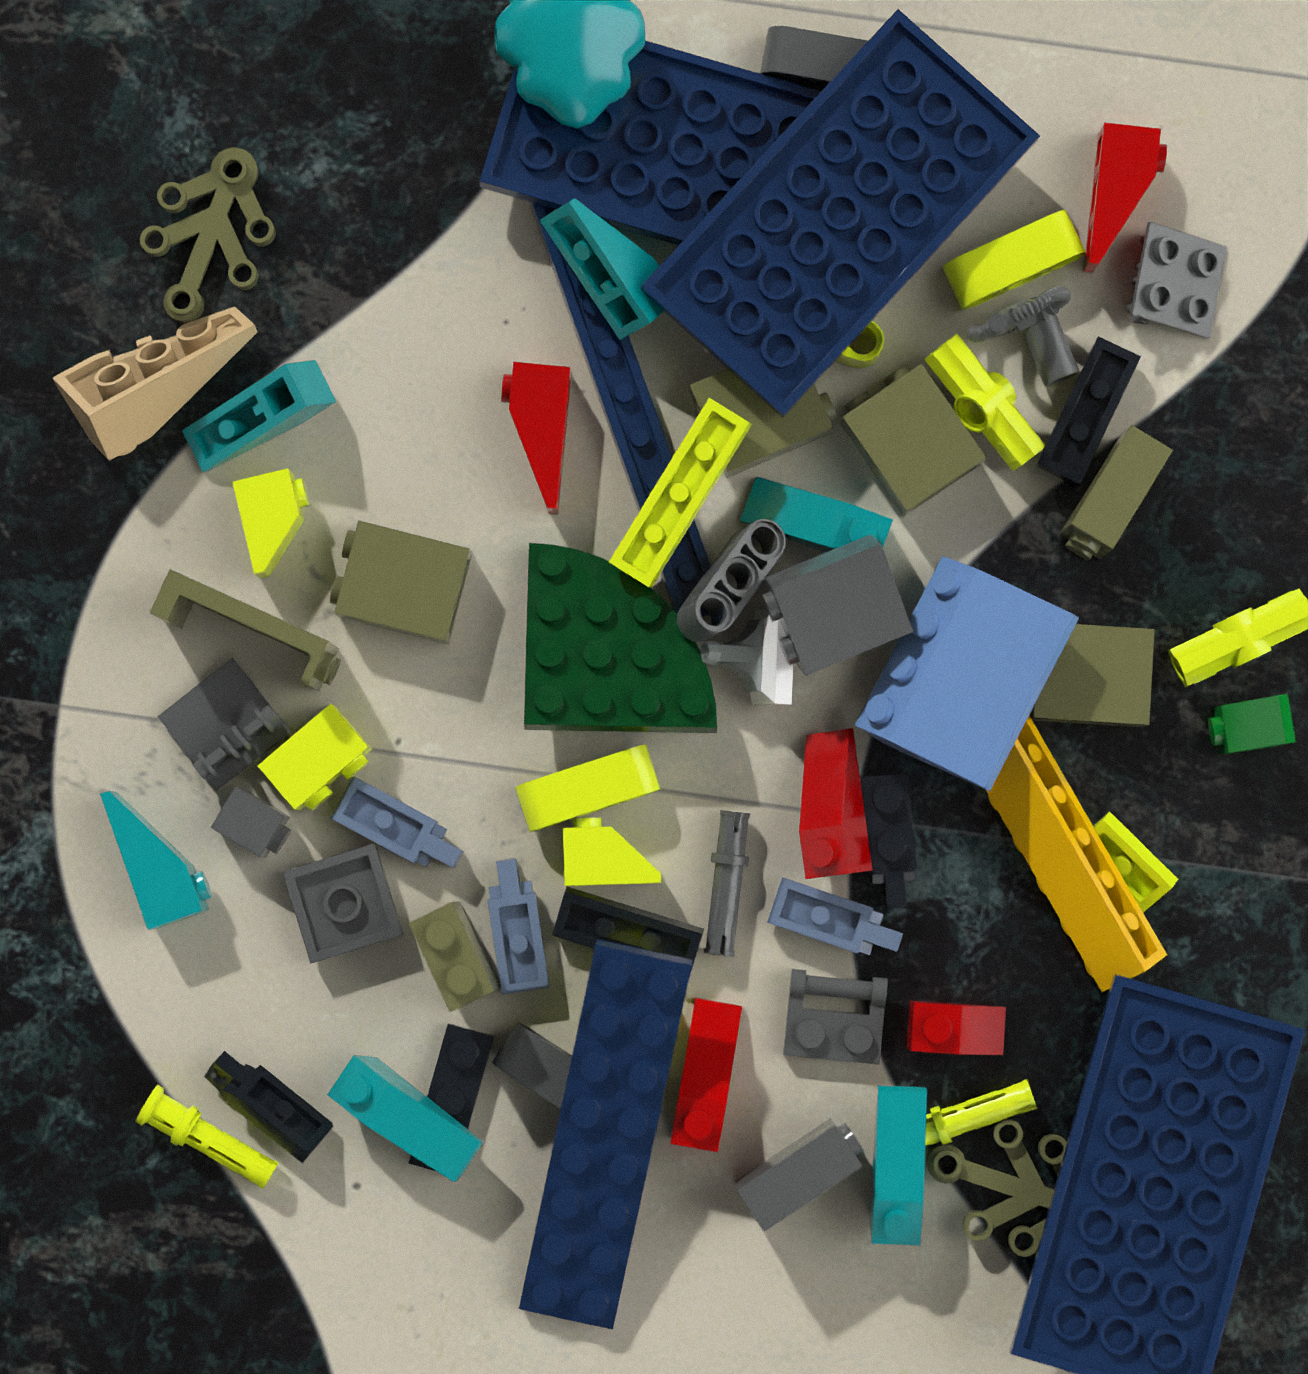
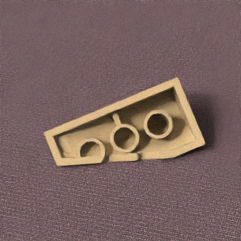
[53,307,257,461]

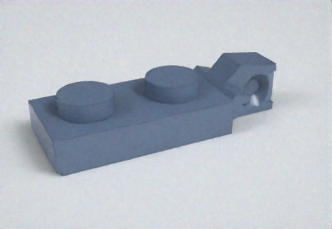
[331,776,464,868]
[487,858,550,995]
[767,877,903,955]

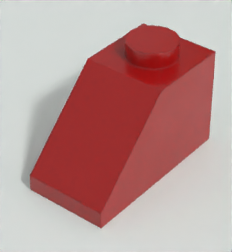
[907,1001,1006,1055]

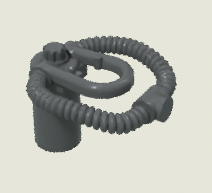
[966,286,1080,387]

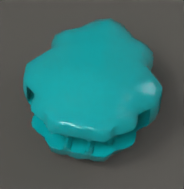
[494,0,645,128]

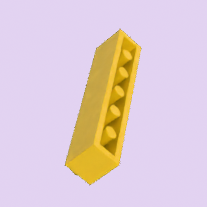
[985,716,1167,992]

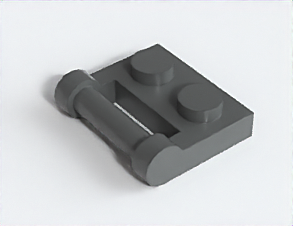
[783,969,888,1065]

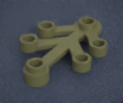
[140,148,276,324]
[926,1119,1067,1257]

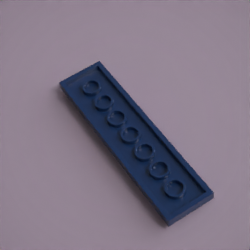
[519,939,693,1330]

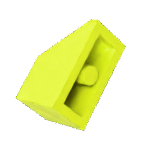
[232,468,309,579]
[563,817,661,886]

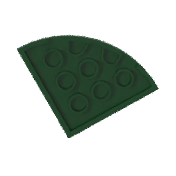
[524,543,717,733]

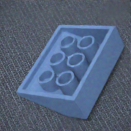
[855,556,1079,791]

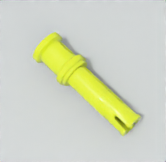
[135,1085,279,1189]

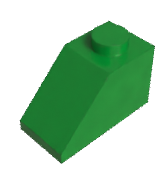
[1208,694,1296,755]

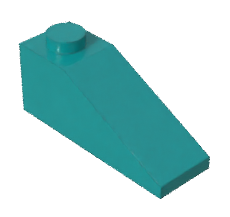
[540,198,664,340]
[182,360,337,472]
[740,476,893,553]
[100,791,212,930]
[327,1055,484,1182]
[869,1085,927,1246]

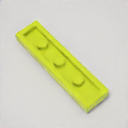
[609,398,752,588]

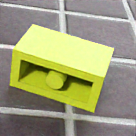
[258,703,372,811]

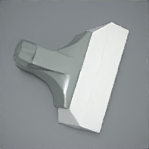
[699,609,793,706]

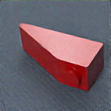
[1083,122,1167,273]
[501,362,572,514]
[799,728,873,879]
[670,998,742,1152]

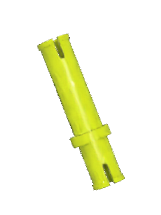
[925,1079,1037,1146]

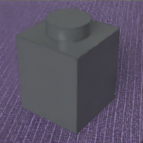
[210,786,291,858]

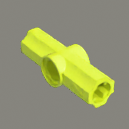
[924,333,1045,471]
[1168,589,1308,687]

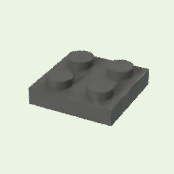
[283,843,404,964]

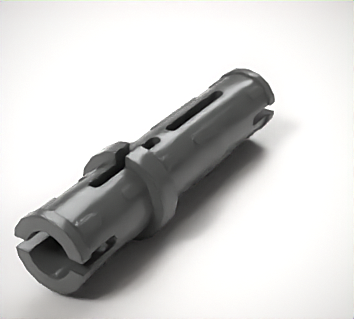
[704,810,751,957]

